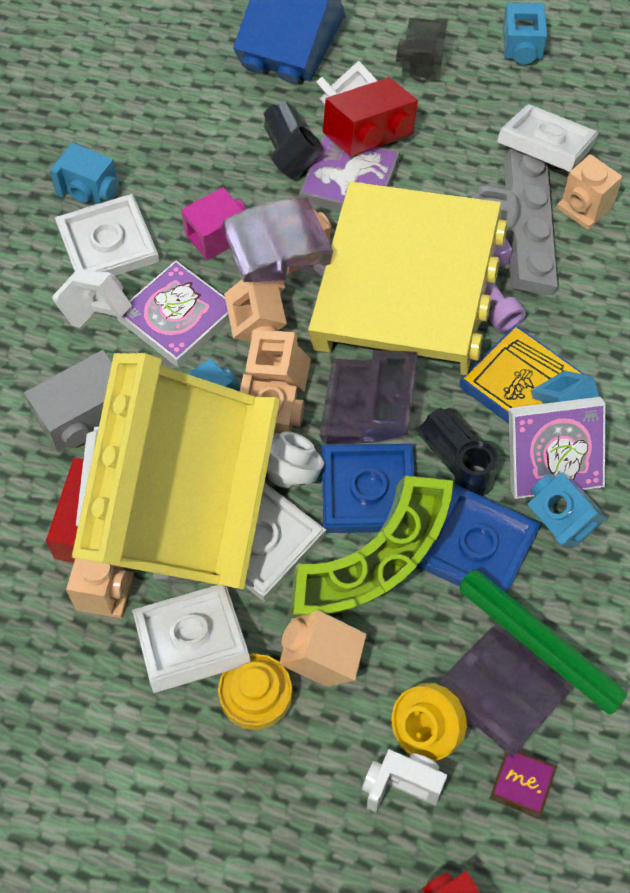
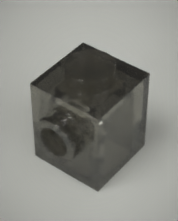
[396,17,447,81]

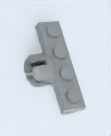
[471,148,558,295]

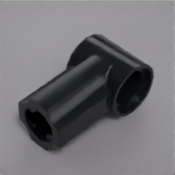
[263,102,324,180]
[418,407,498,496]

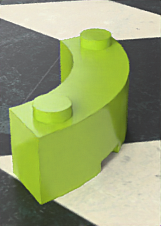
[290,476,453,617]

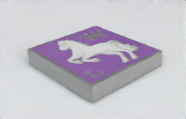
[300,134,399,212]

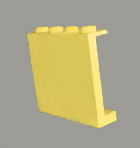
[308,181,508,375]
[72,353,280,590]

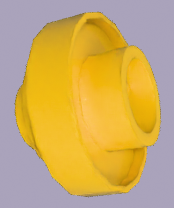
[218,653,292,730]
[391,683,467,761]

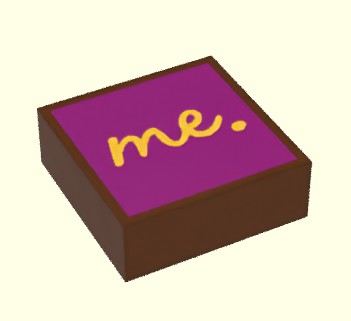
[489,747,557,819]

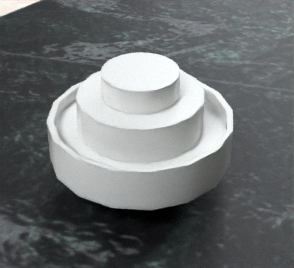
[267,432,324,488]

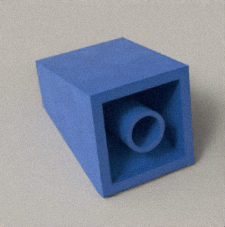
[233,0,345,83]

